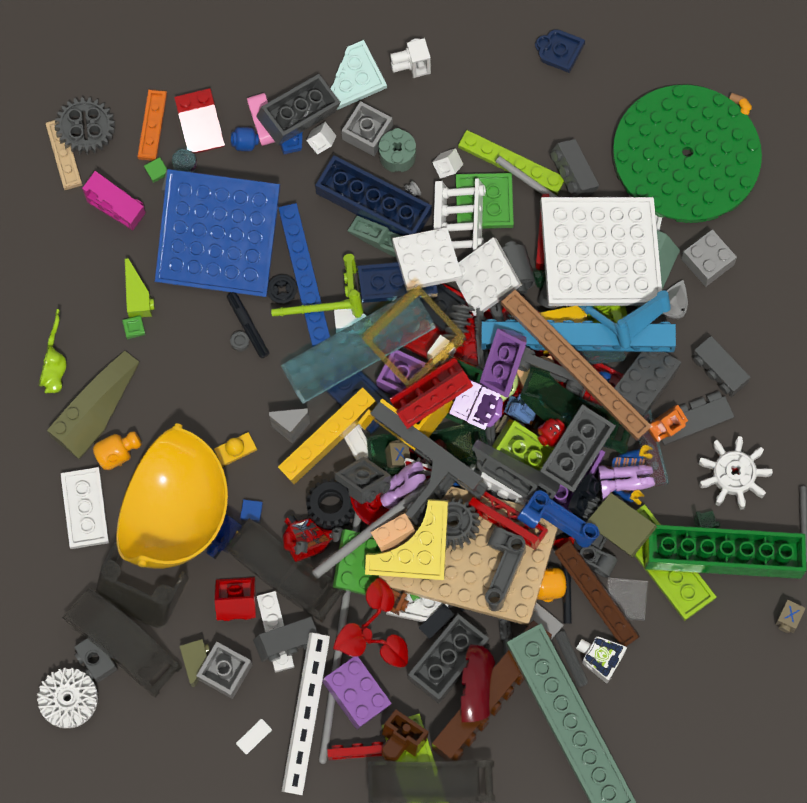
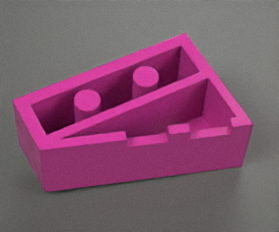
[82,171,145,230]

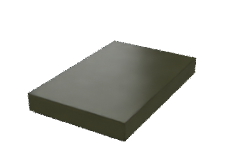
[586,493,657,558]

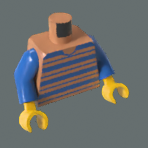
[600,445,653,505]

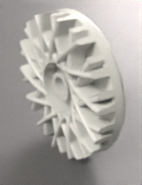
[37,668,98,728]

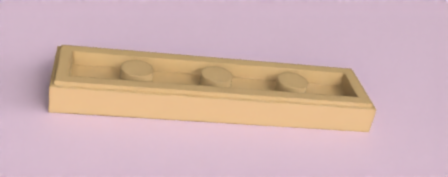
[45,120,82,190]

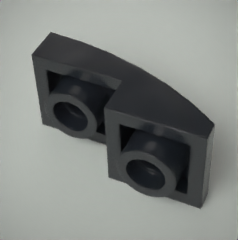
[568,474,600,517]

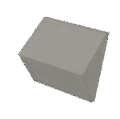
[269,408,310,444]

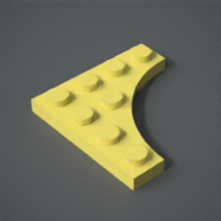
[365,499,449,580]

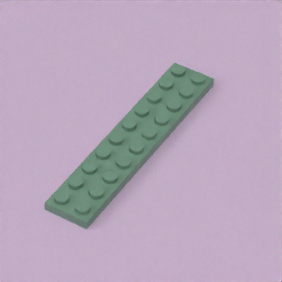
[505,623,636,803]

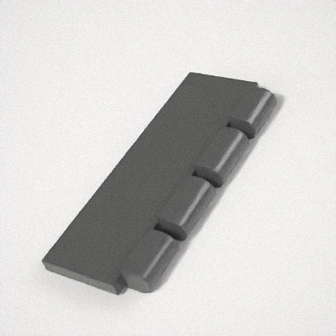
[655,391,734,445]

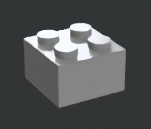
[342,101,393,156]
[681,229,737,287]
[196,641,252,699]

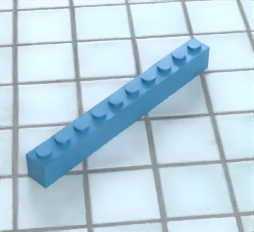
[481,319,676,352]

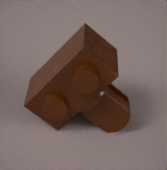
[381,710,429,762]

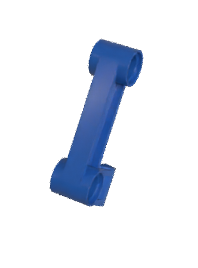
[516,490,599,548]

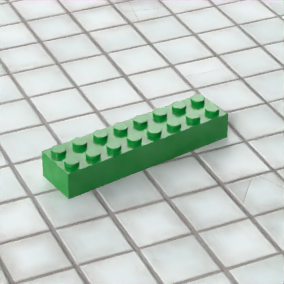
[645,525,806,579]

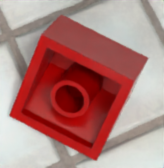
[214,577,256,621]

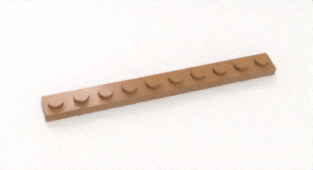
[501,290,652,441]

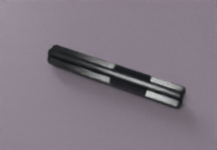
[227,292,269,358]

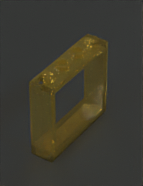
[360,284,465,387]

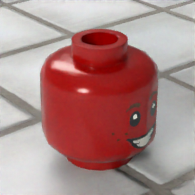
[537,418,567,447]

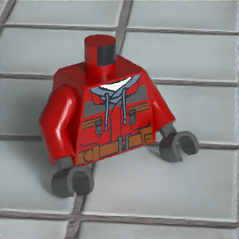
[283,515,344,562]

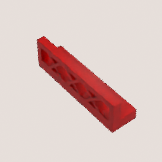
[468,492,548,550]

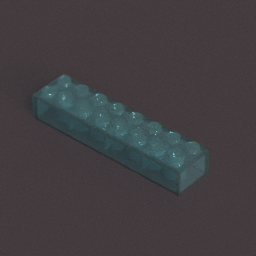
[281,290,436,404]

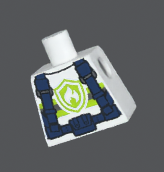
[576,637,627,683]

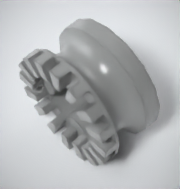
[404,181,421,197]

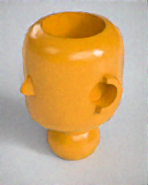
[93,432,142,470]
[537,568,566,602]

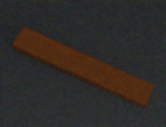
[554,540,640,647]

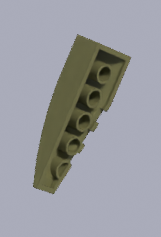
[47,351,140,460]

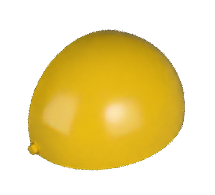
[116,423,228,569]

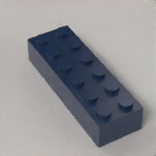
[315,155,432,236]

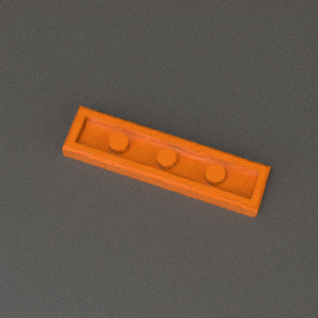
[137,90,167,161]

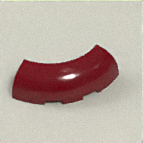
[461,645,495,722]

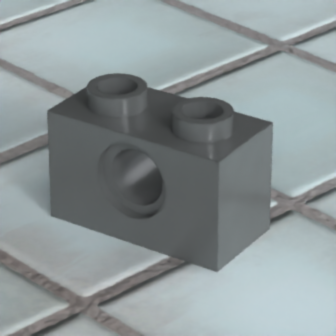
[74,634,118,683]

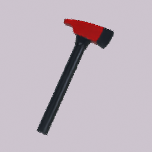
[553,537,582,624]

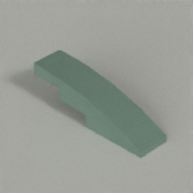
[348,216,401,258]

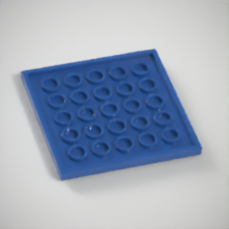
[155,169,281,297]

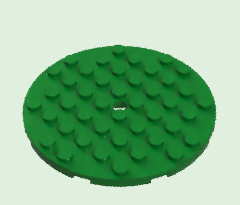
[613,85,762,223]

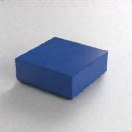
[240,499,263,522]

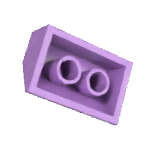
[480,328,527,397]

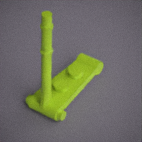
[271,254,363,318]

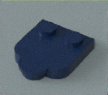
[535,30,585,73]

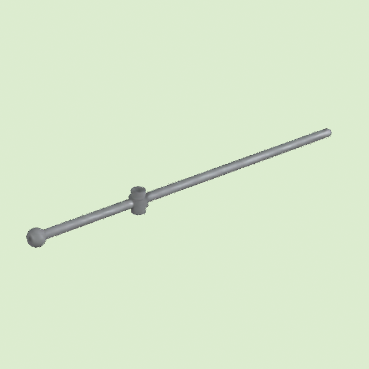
[319,512,361,764]

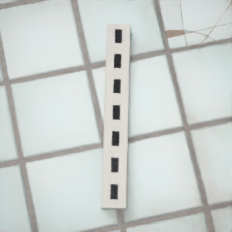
[282,633,330,795]

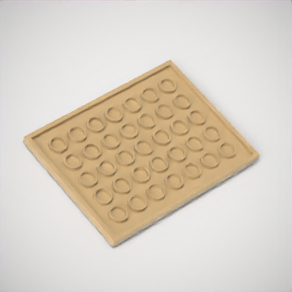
[378,480,558,626]

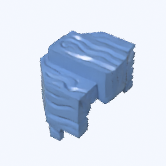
[504,394,541,424]

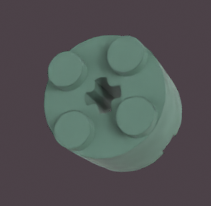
[379,128,416,172]

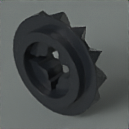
[267,275,297,305]

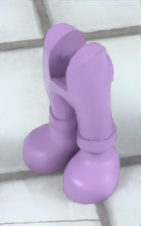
[380,462,426,509]
[598,465,655,501]

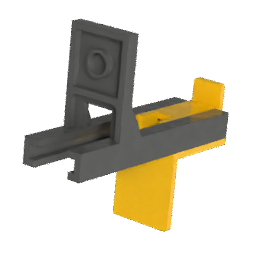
[358,399,489,528]

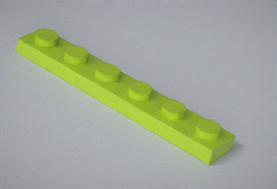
[458,130,564,195]

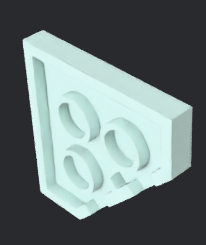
[330,40,387,110]

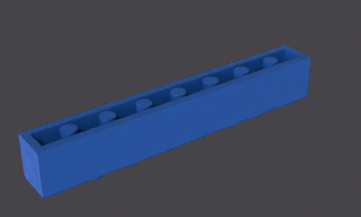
[278,203,332,353]

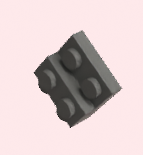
[335,457,391,504]

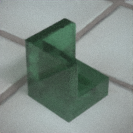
[693,511,720,529]

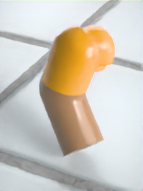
[729,93,752,115]

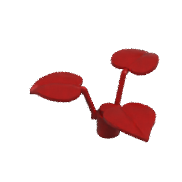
[333,578,408,668]

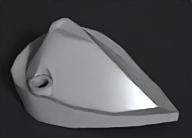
[662,280,688,319]

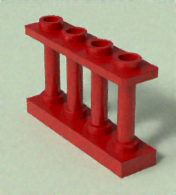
[390,357,473,429]

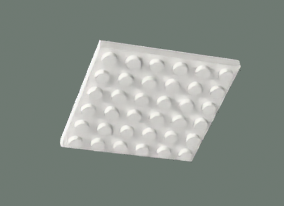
[540,197,662,306]

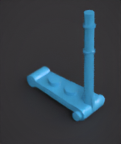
[578,290,671,349]

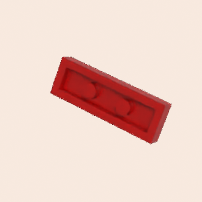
[327,742,384,760]

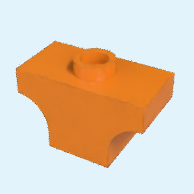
[648,405,688,442]

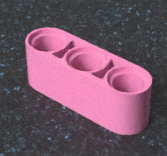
[247,93,275,146]

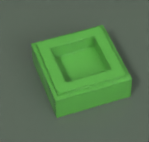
[144,157,167,183]
[122,315,146,339]

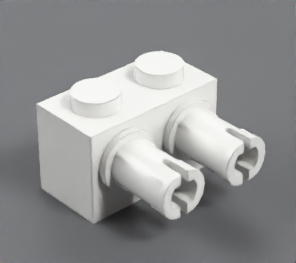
[390,38,431,78]

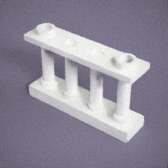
[434,178,486,251]

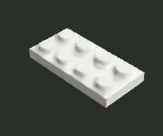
[61,467,109,549]

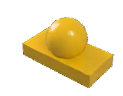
[214,432,257,467]

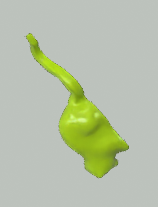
[38,309,67,393]

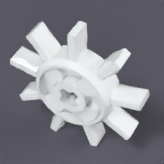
[699,436,773,510]

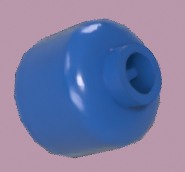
[231,127,259,151]

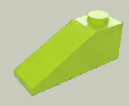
[125,258,155,318]

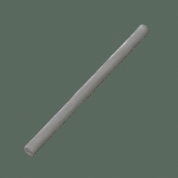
[312,479,430,579]

